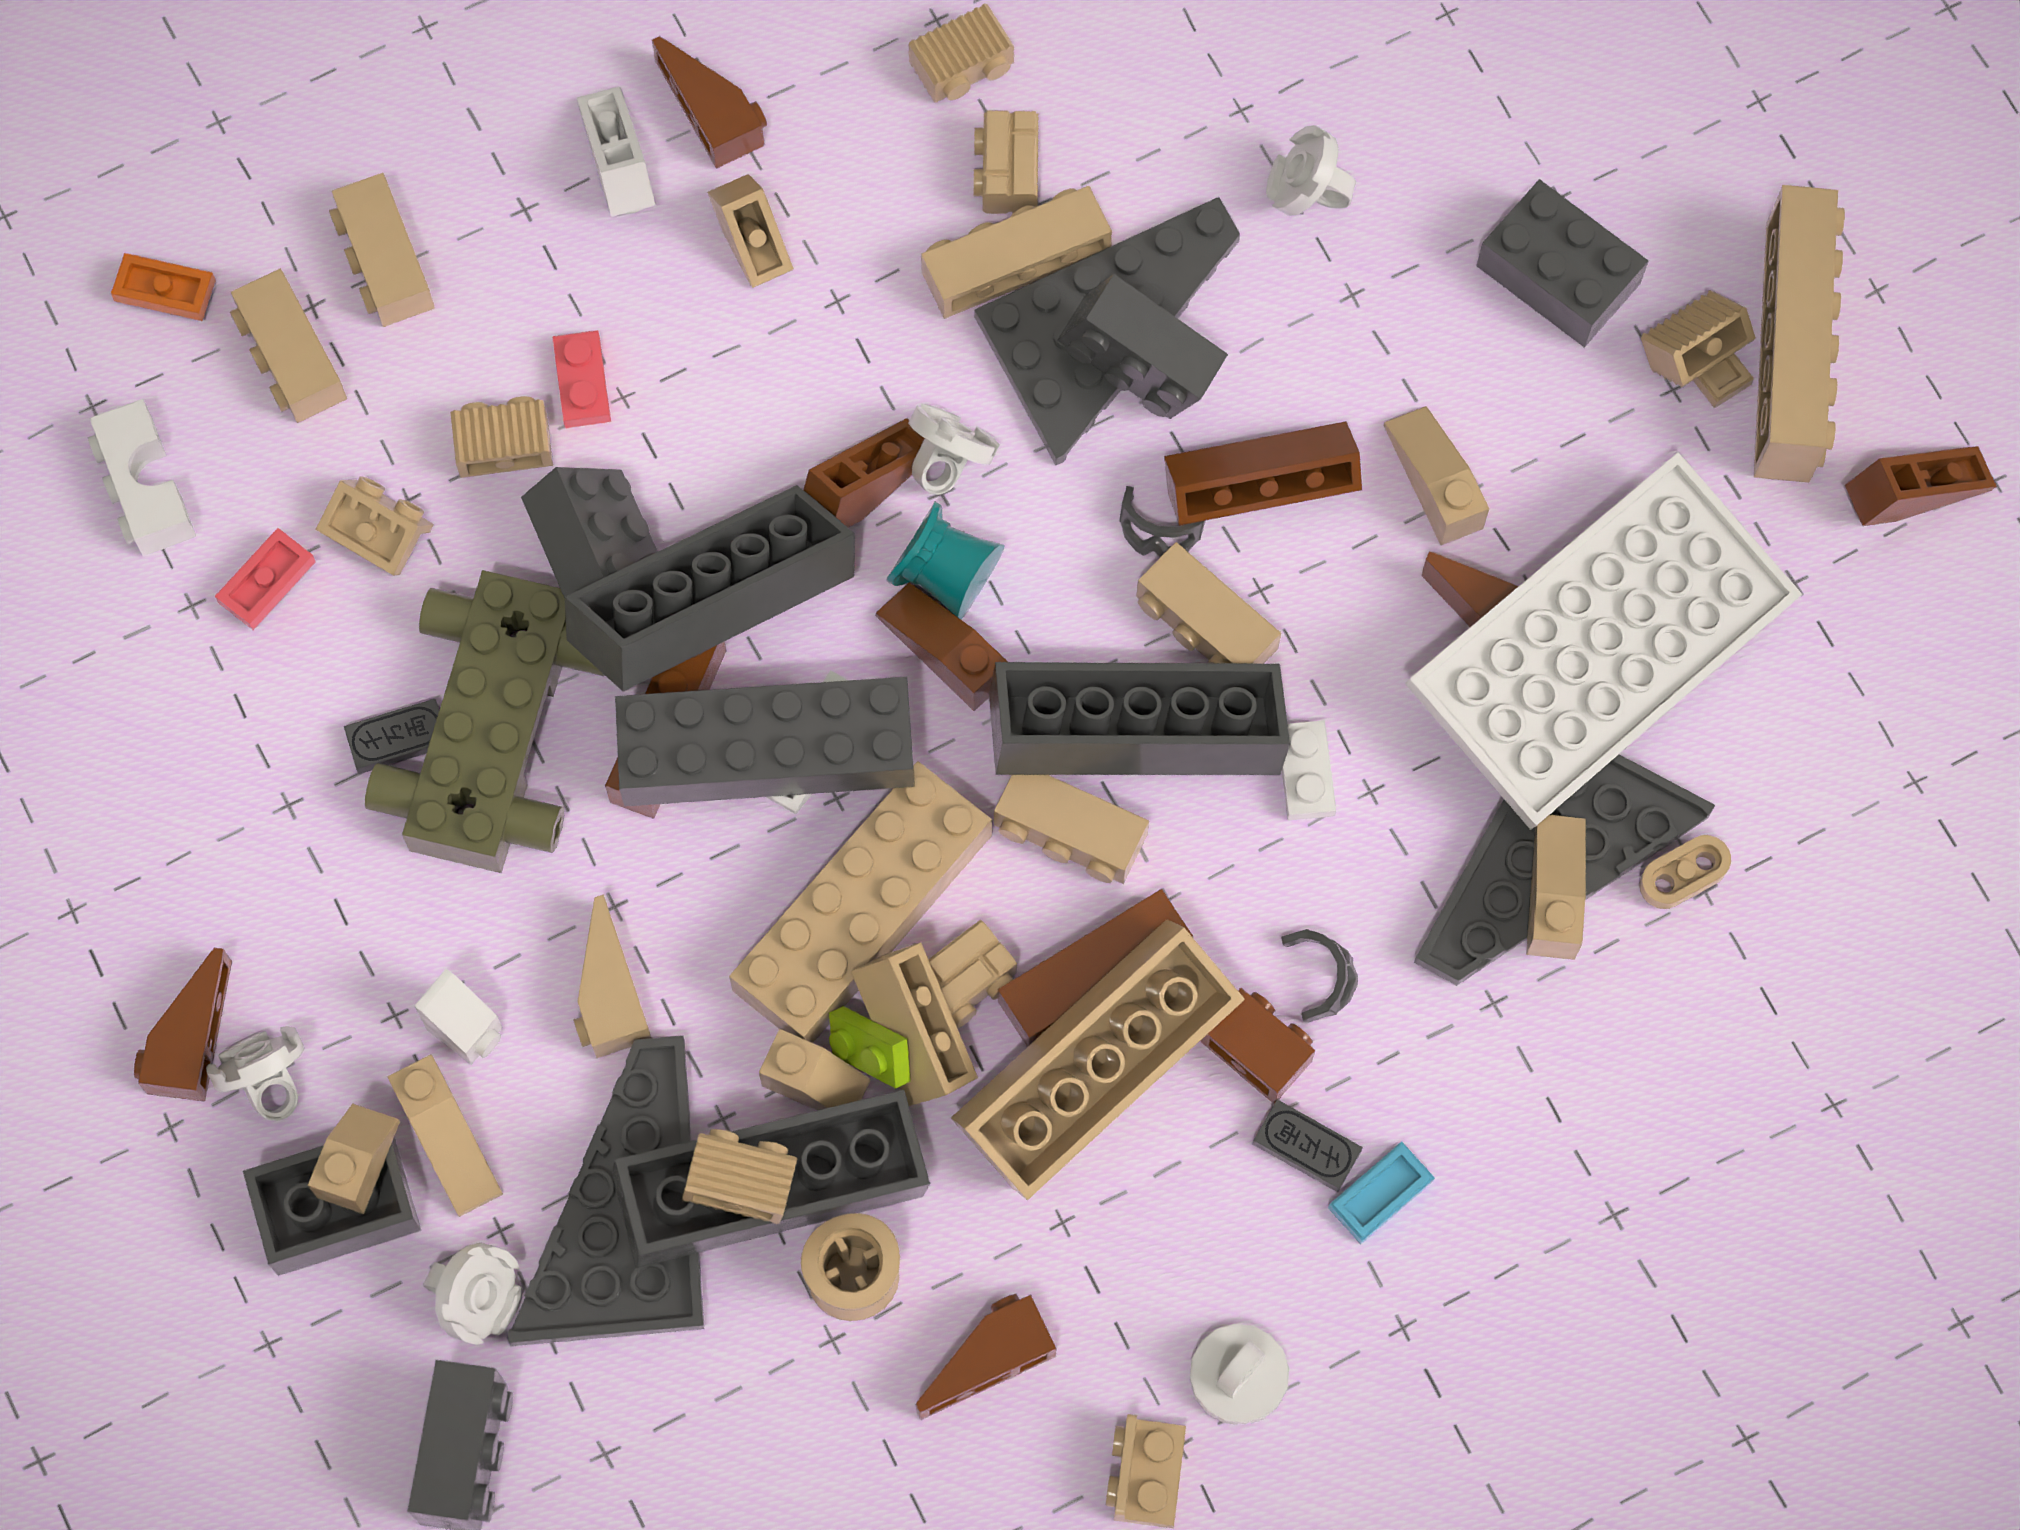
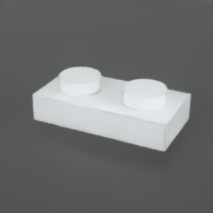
[1282,720,1337,821]

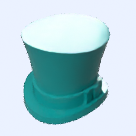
[887,502,1004,620]

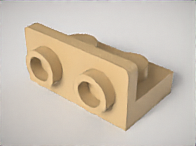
[315,476,434,576]
[1105,1414,1186,1529]

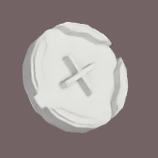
[1190,1324,1290,1425]

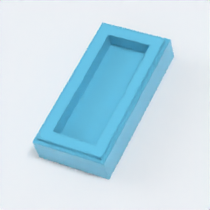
[1328,1142,1435,1244]

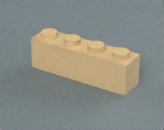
[921,186,1112,319]

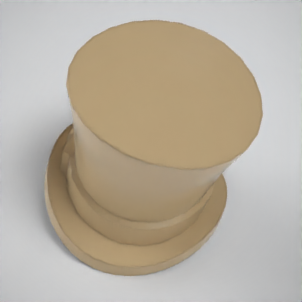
[801,1213,900,1321]

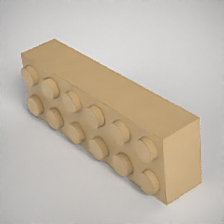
[1754,185,1845,483]
[729,761,992,1043]
[951,919,1245,1200]

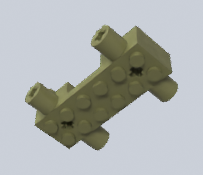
[365,570,605,873]

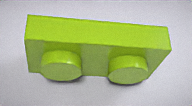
[829,1006,910,1089]

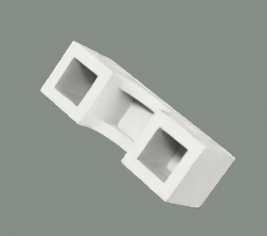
[87,399,197,557]

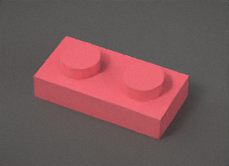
[553,330,611,428]
[215,528,316,630]

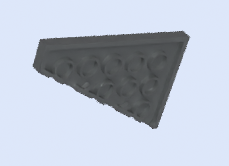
[974,197,1240,465]
[1414,754,1715,986]
[508,1036,704,1346]

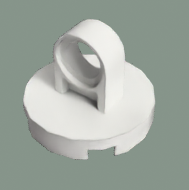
[1266,125,1356,216]
[908,404,1000,495]
[206,1026,305,1121]
[423,1242,522,1345]

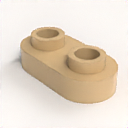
[1639,835,1731,909]

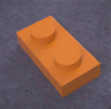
[111,253,216,321]

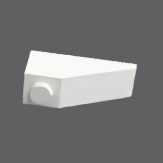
[576,86,655,217]

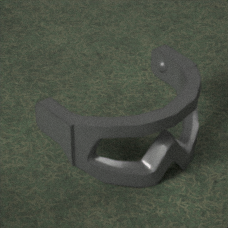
[1119,486,1206,558]
[1281,929,1358,1023]

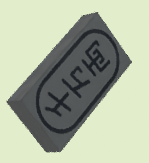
[344,698,439,774]
[1253,1099,1363,1192]

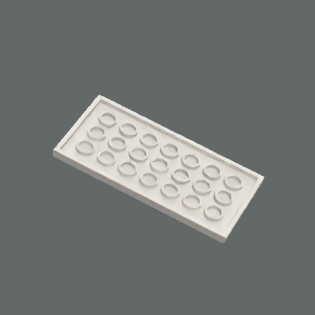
[1404,452,1803,830]

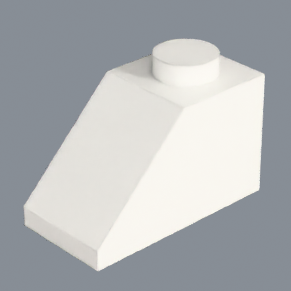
[414,968,503,1065]

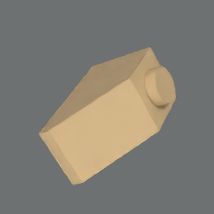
[707,174,794,288]
[759,1029,871,1110]
[308,1103,400,1214]

